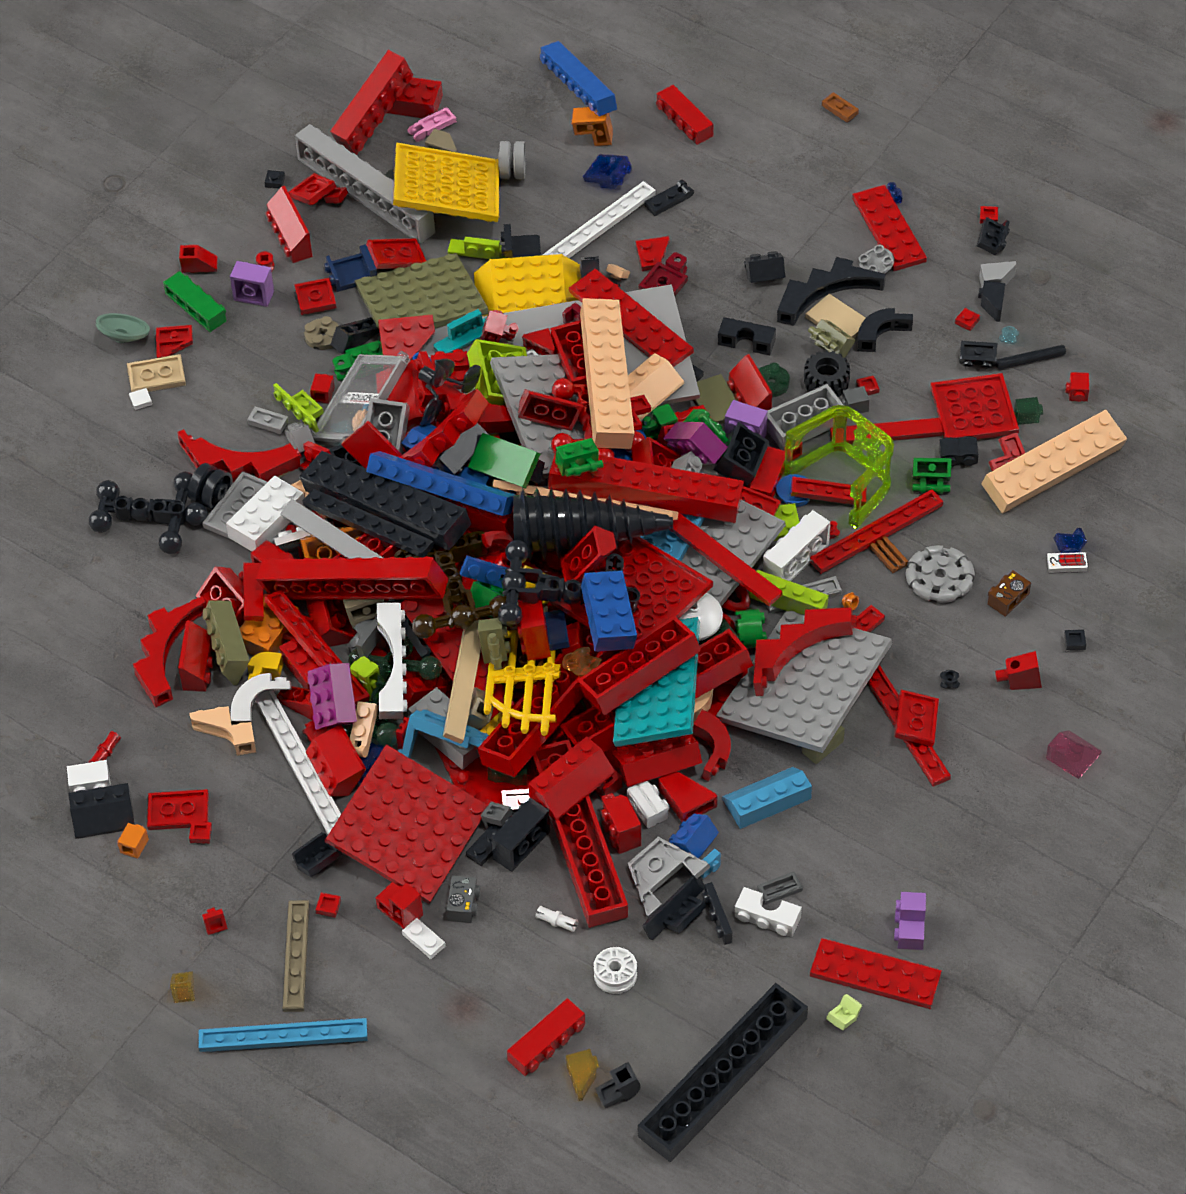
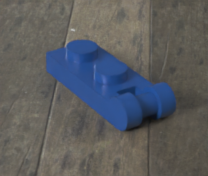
[460,556,508,589]

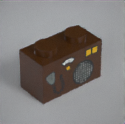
[987,570,1031,617]

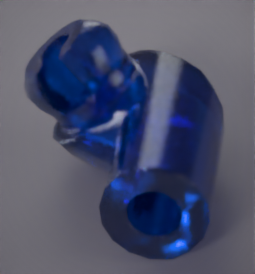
[887,182,903,204]

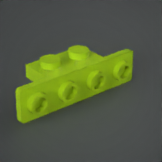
[448,237,505,259]
[273,383,324,433]

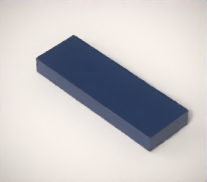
[545,609,570,650]

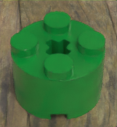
[735,609,767,649]

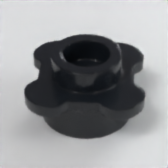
[940,670,960,689]

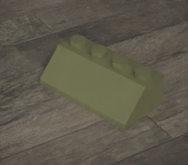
[203,600,250,685]

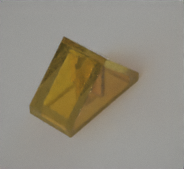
[170,971,195,1003]

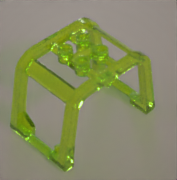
[784,405,894,529]

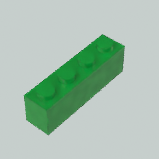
[163,271,227,332]

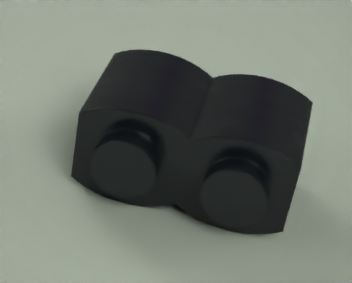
[939,436,979,467]

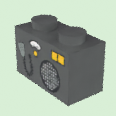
[446,875,480,923]

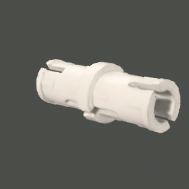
[536,906,578,932]

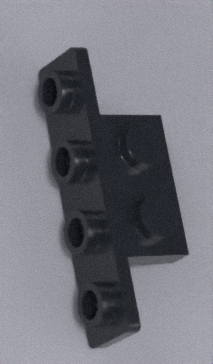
[643,875,706,940]

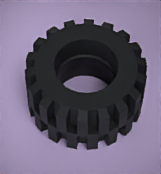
[804,350,850,397]

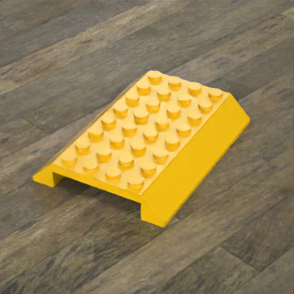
[474,254,581,317]

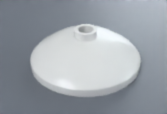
[679,593,723,641]

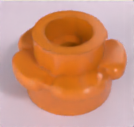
[842,592,859,610]

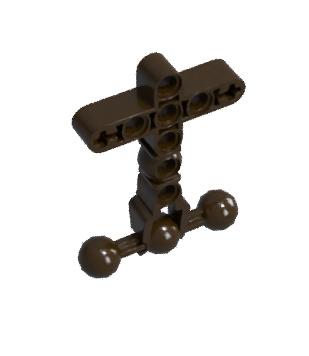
[395,531,506,639]

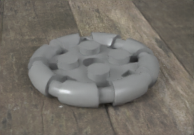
[906,545,975,603]

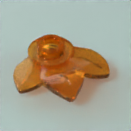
[562,647,602,677]

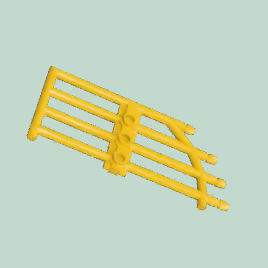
[483,630,560,736]

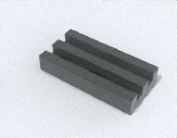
[757,872,803,905]

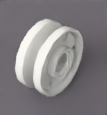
[594,947,637,994]

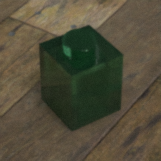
[1014,397,1043,425]

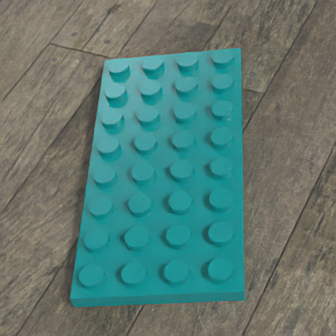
[613,617,700,747]

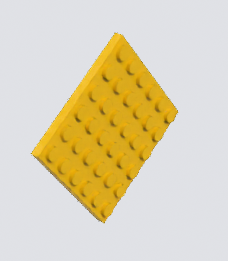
[393,142,499,222]

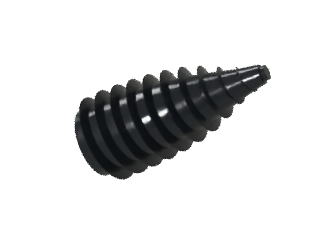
[513,487,673,562]

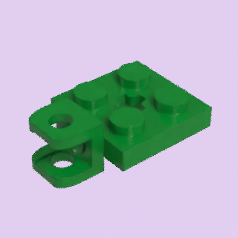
[332,340,385,381]

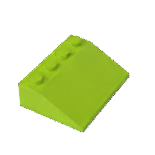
[467,339,527,406]

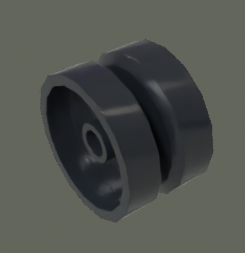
[188,463,232,510]

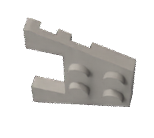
[628,837,711,918]

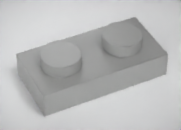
[247,406,289,434]

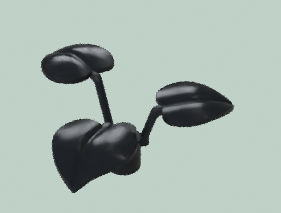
[418,359,481,427]

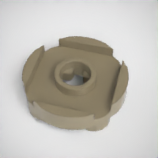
[304,316,339,350]

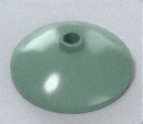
[95,313,150,343]

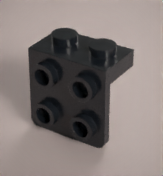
[500,224,541,258]

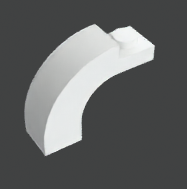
[231,673,291,722]

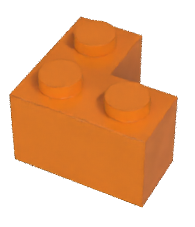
[572,107,613,146]

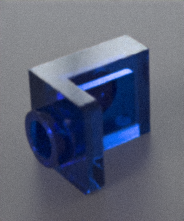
[1053,528,1087,553]

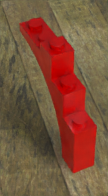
[414,351,515,433]
[399,389,489,467]
[133,596,206,707]

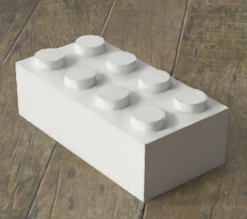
[226,476,305,551]
[763,510,830,581]

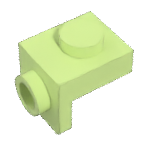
[826,994,862,1030]

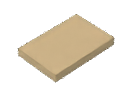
[805,294,865,338]
[127,354,186,392]

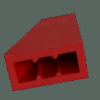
[658,771,718,822]

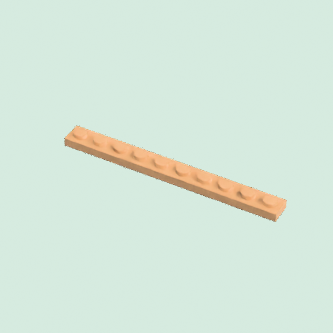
[493,479,678,520]

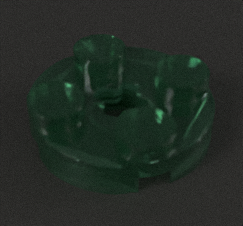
[758,363,790,397]

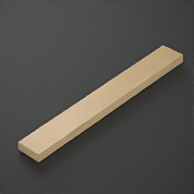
[443,621,481,744]

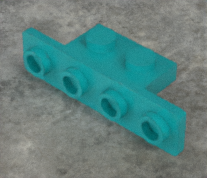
[433,309,487,353]

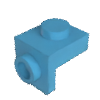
[701,849,721,879]

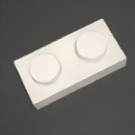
[402,918,446,959]

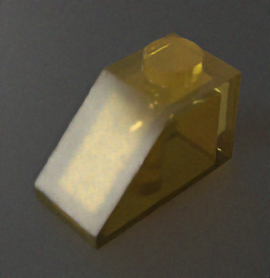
[566,1049,599,1102]

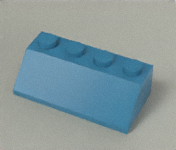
[722,767,812,829]

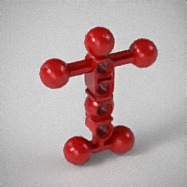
[551,378,645,458]

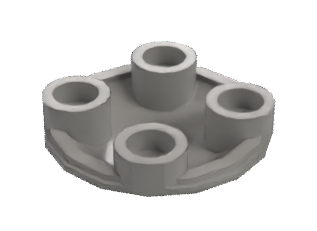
[859,245,894,273]

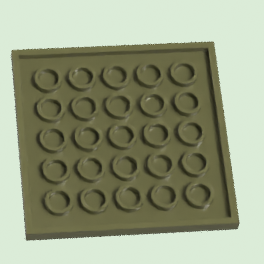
[355,253,489,329]

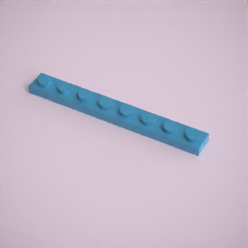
[199,1018,368,1052]

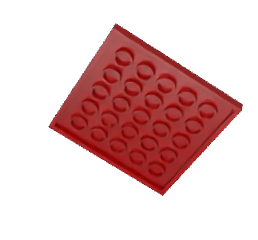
[549,537,713,641]
[325,744,488,904]

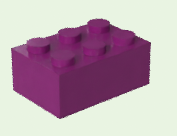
[663,422,728,464]
[308,663,357,730]

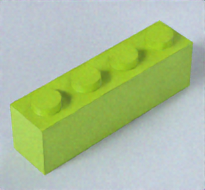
[749,570,829,615]

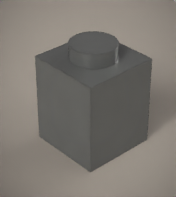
[840,386,869,416]

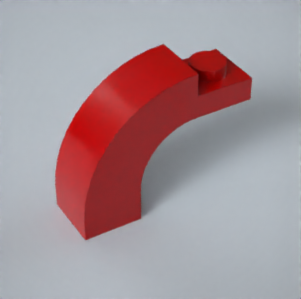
[693,709,731,782]

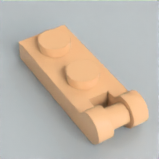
[350,701,379,758]

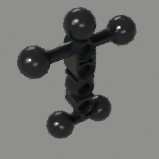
[88,471,208,554]

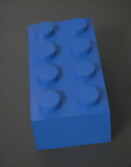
[581,571,637,652]

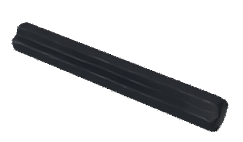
[996,345,1066,369]

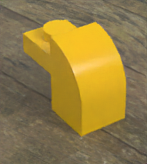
[247,652,284,680]

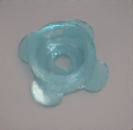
[999,326,1019,344]

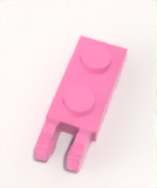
[408,107,457,141]

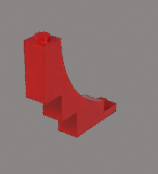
[177,429,302,483]
[753,607,857,696]

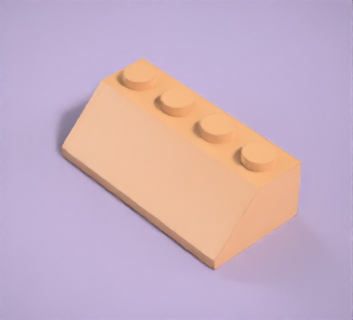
[628,353,684,421]

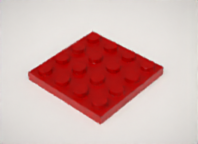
[930,373,1019,439]

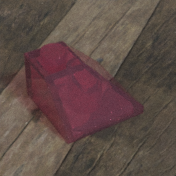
[1046,730,1102,779]

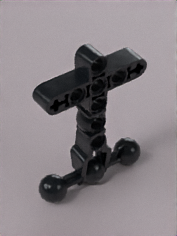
[498,540,640,627]

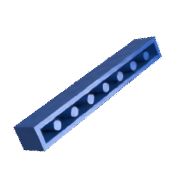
[540,41,617,116]
[366,451,514,516]

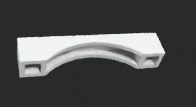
[377,603,407,719]

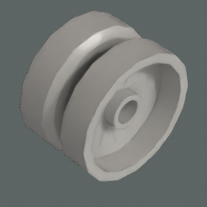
[498,141,526,179]

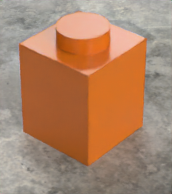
[117,823,149,859]

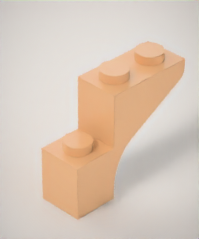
[190,706,256,756]

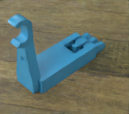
[398,709,489,758]

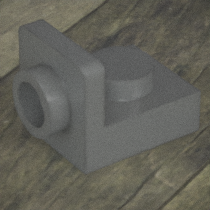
[481,802,513,829]

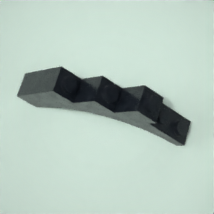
[777,257,886,326]

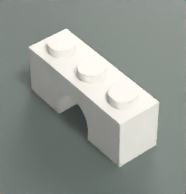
[735,887,802,937]

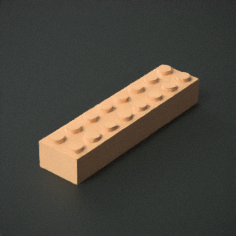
[981,410,1127,514]

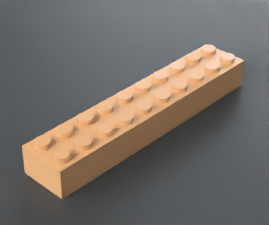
[580,298,634,449]

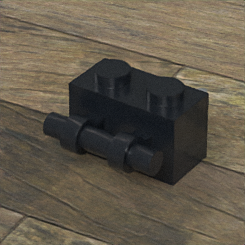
[744,251,786,283]

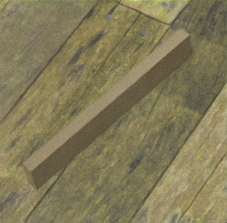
[283,900,310,1012]

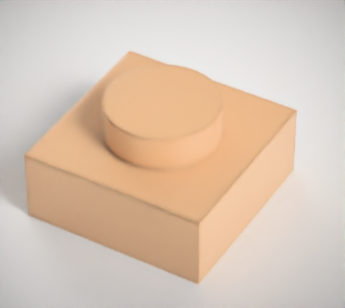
[606,264,630,280]

